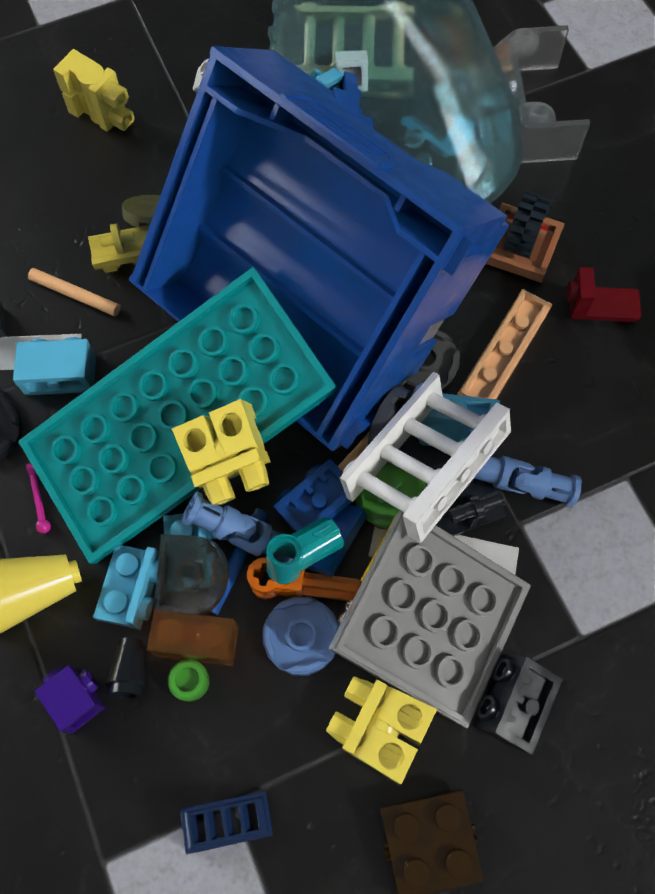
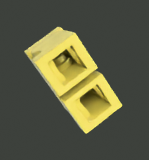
[53,49,135,132]
[172,399,271,506]
[326,677,437,786]

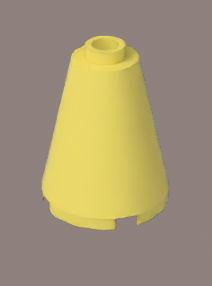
[0,554,82,634]

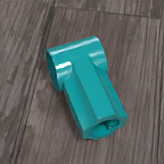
[267,516,344,584]

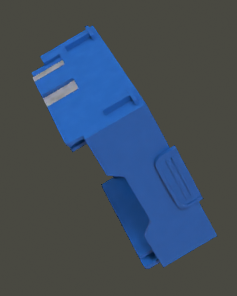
[129,46,509,451]

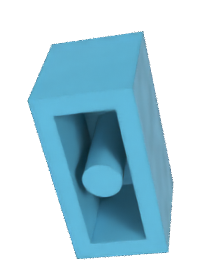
[13,337,96,395]

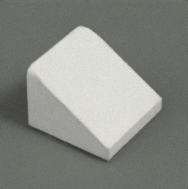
[335,50,368,92]

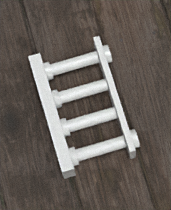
[340,372,511,544]

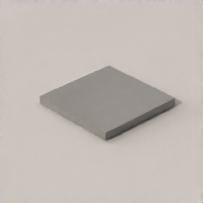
[328,510,531,728]

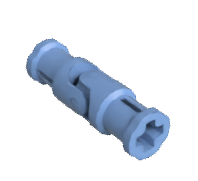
[474,455,582,508]
[182,491,293,563]

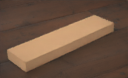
[457,289,552,399]

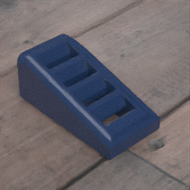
[180,791,274,855]

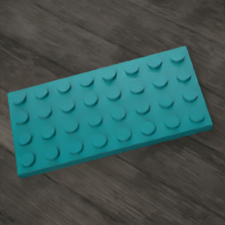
[18,267,339,564]

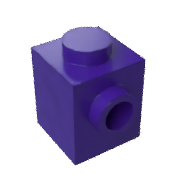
[34,665,105,734]

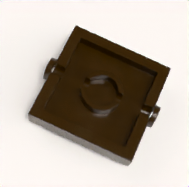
[380,789,484,894]

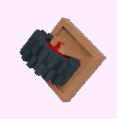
[486,190,565,283]

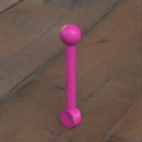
[26,463,51,534]

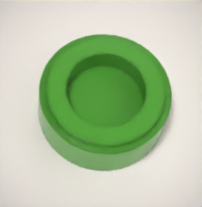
[168,659,209,702]

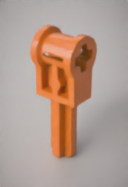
[247,557,361,601]

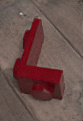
[566,267,641,322]

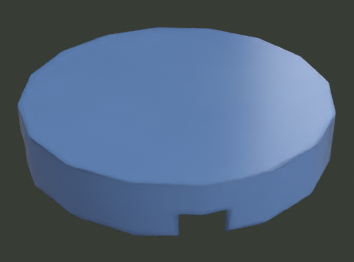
[263,596,339,676]

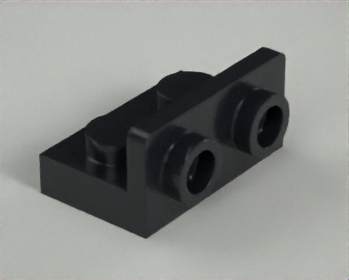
[474,653,562,755]

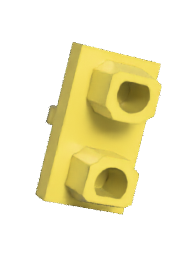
[88,223,148,273]

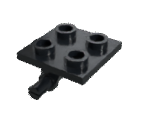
[427,460,507,536]

